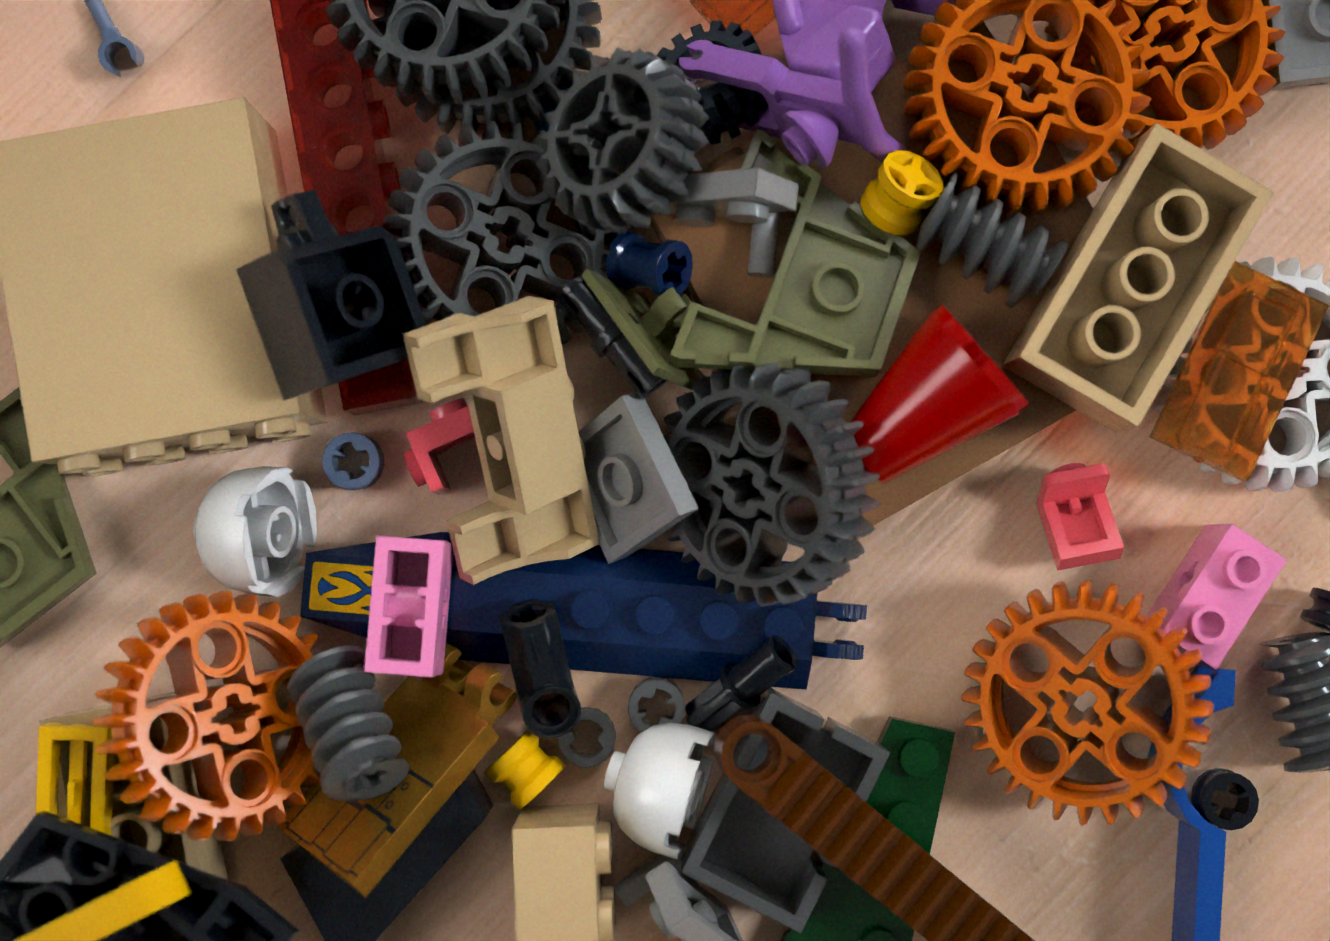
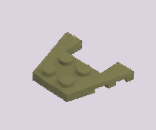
[668,129,921,377]
[0,387,97,648]

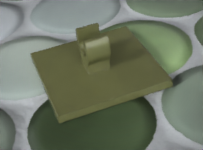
[581,269,705,390]

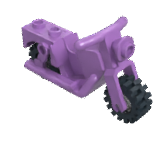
[657,0,956,168]

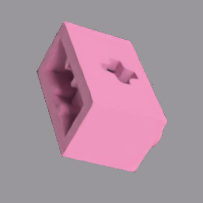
[1146,524,1287,670]
[364,536,454,677]

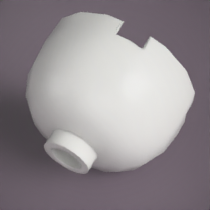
[193,466,317,597]
[604,722,716,861]

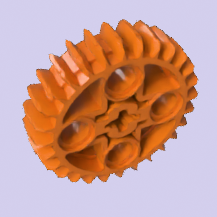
[903,0,1151,215]
[1044,0,1286,150]
[961,579,1214,826]
[92,591,320,841]

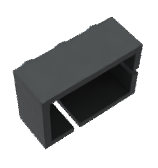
[681,687,890,933]

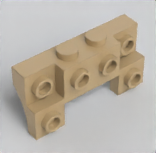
[403,296,600,585]

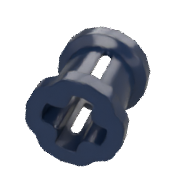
[605,231,693,297]

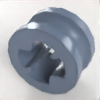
[322,432,385,490]

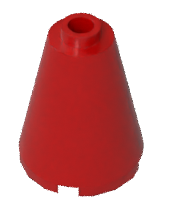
[849,304,1030,484]

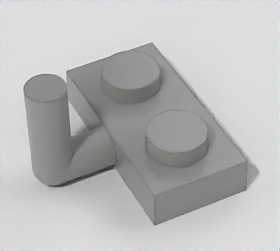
[669,168,798,278]
[614,855,743,941]

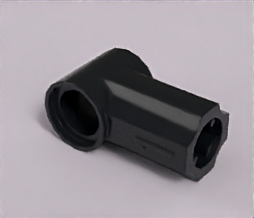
[499,598,581,739]

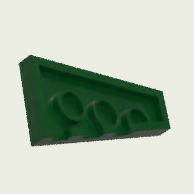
[780,716,955,941]

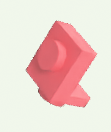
[403,398,475,494]
[1036,463,1124,571]

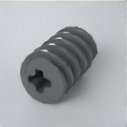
[916,173,1069,308]
[1260,632,1330,773]
[288,645,409,802]

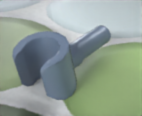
[85,0,144,77]

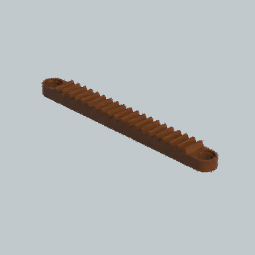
[714,715,1035,941]

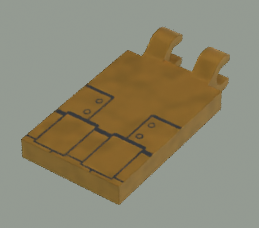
[276,643,517,898]

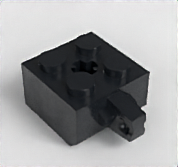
[236,189,427,400]

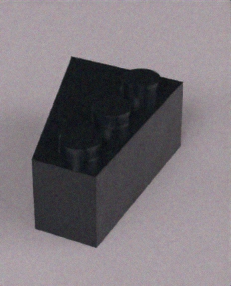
[280,769,494,941]

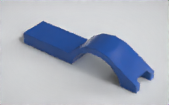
[1148,666,1236,941]

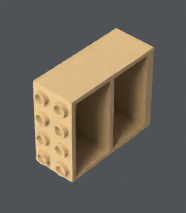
[0,97,328,477]

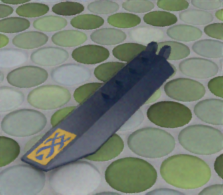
[300,532,867,690]

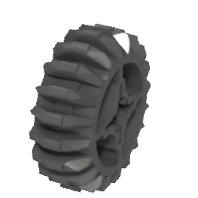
[536,48,710,234]

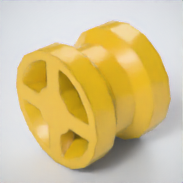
[860,150,943,235]
[484,730,565,810]

